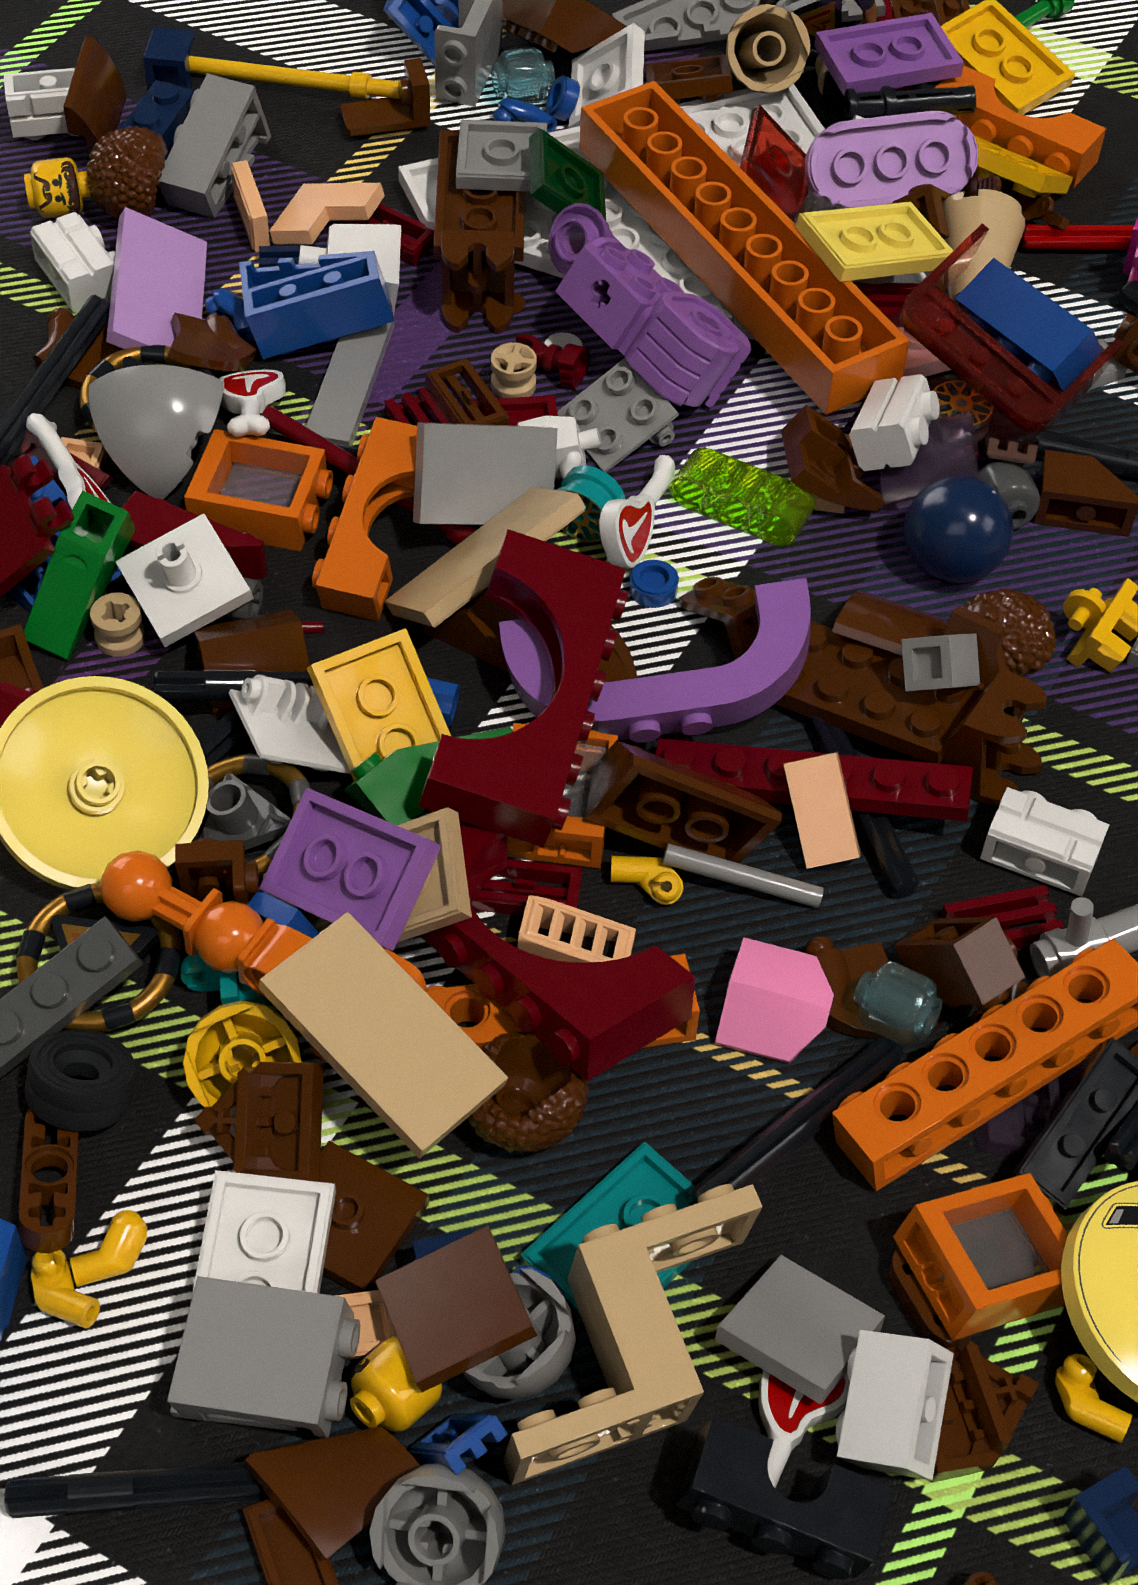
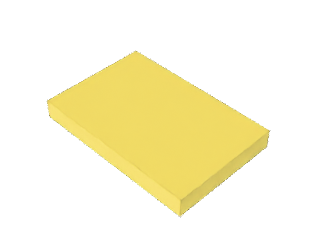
[795,202,957,282]

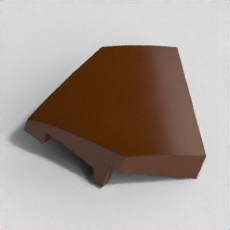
[194,1062,324,1182]
[931,1341,1039,1483]

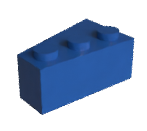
[239,251,394,359]
[955,258,1102,393]

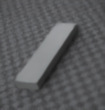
[306,321,395,447]

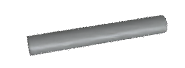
[662,843,824,908]

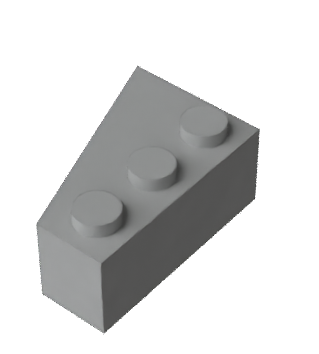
[158,73,272,218]

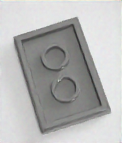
[413,422,558,525]

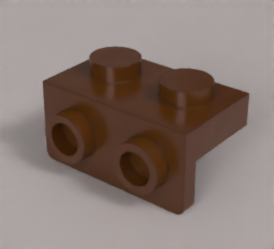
[175,838,262,905]

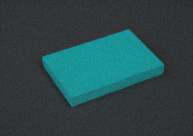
[520,1141,695,1322]

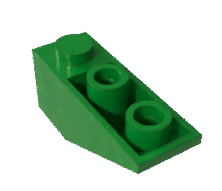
[24,490,136,661]

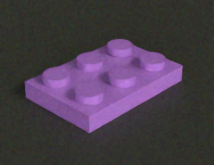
[814,13,964,96]
[259,787,442,951]

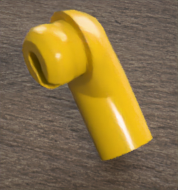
[610,855,683,905]
[69,1210,147,1287]
[31,1250,100,1329]
[1055,1354,1133,1444]

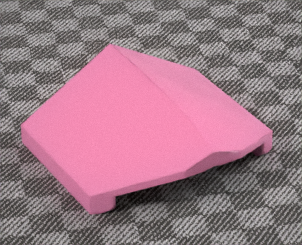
[715,937,834,1064]

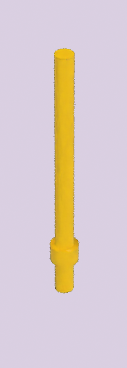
[189,56,400,99]

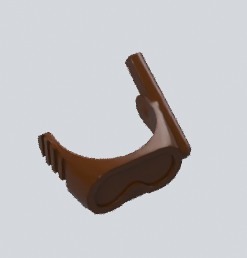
[965,174,1069,229]

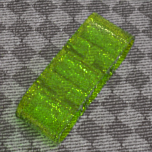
[670,447,816,546]

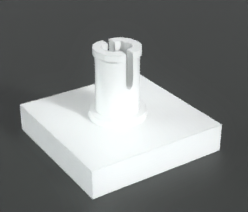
[569,23,645,128]
[115,513,254,647]

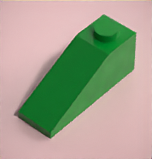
[344,727,514,825]

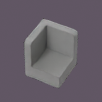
[901,633,980,691]

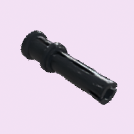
[844,85,976,121]

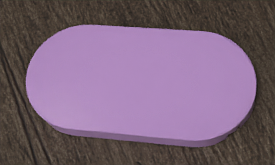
[805,111,978,210]

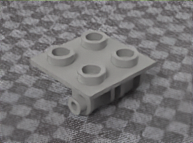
[557,357,679,473]

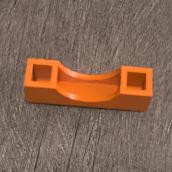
[935,65,1106,188]
[312,417,417,622]

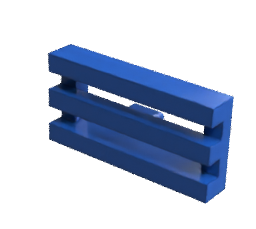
[409,1413,508,1475]

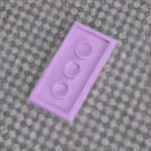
[106,207,207,366]

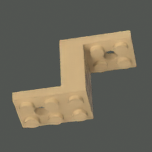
[503,1184,762,1485]

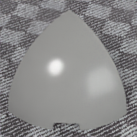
[88,364,225,499]

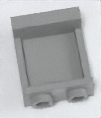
[434,0,503,107]
[167,1276,360,1438]

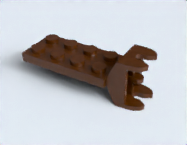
[434,130,525,334]
[775,621,1047,807]

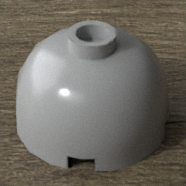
[463,1268,576,1400]
[369,1463,506,1585]

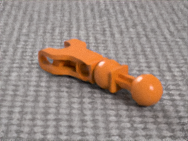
[100,850,427,1063]

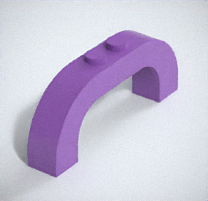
[499,578,811,743]

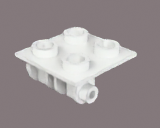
[229,674,351,774]

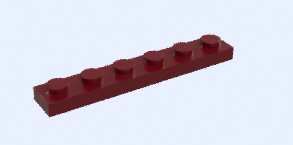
[655,738,973,822]

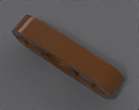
[19,1109,79,1253]

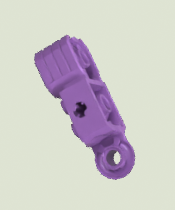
[548,203,751,407]

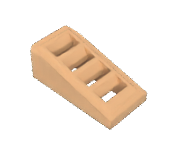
[518,895,636,963]

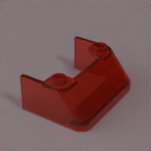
[900,223,1124,431]

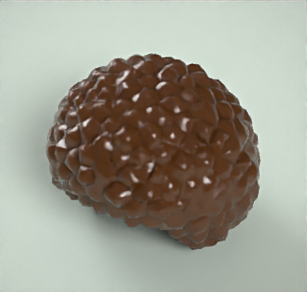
[86,126,168,219]
[962,588,1056,677]
[468,1032,589,1152]

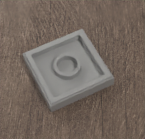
[456,119,547,192]
[715,1255,885,1405]

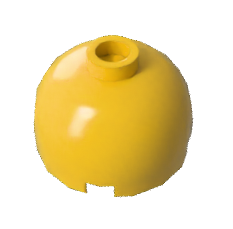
[183,1001,302,1107]

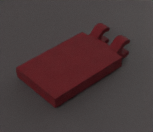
[0,454,74,598]

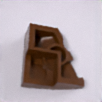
[781,405,885,511]
[243,1426,420,1561]

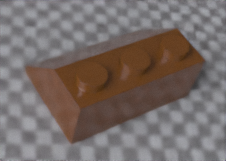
[502,0,627,54]
[585,740,782,863]

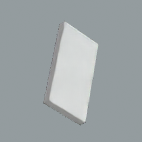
[170,1170,336,1431]

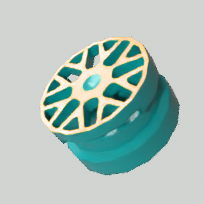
[557,465,625,543]

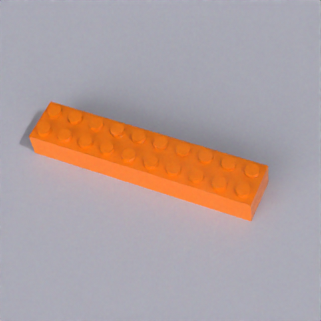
[579,81,910,415]

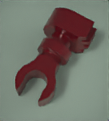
[516,334,590,390]

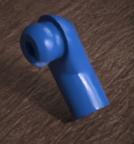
[493,98,557,133]
[205,288,255,343]

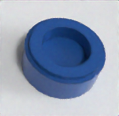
[546,76,580,121]
[629,560,679,608]

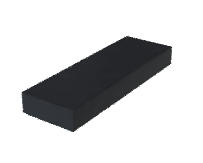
[1011,1037,1138,1212]

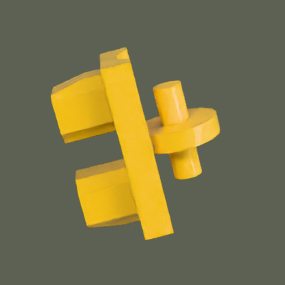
[1063,578,1138,673]

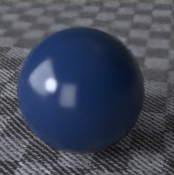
[904,475,1013,584]

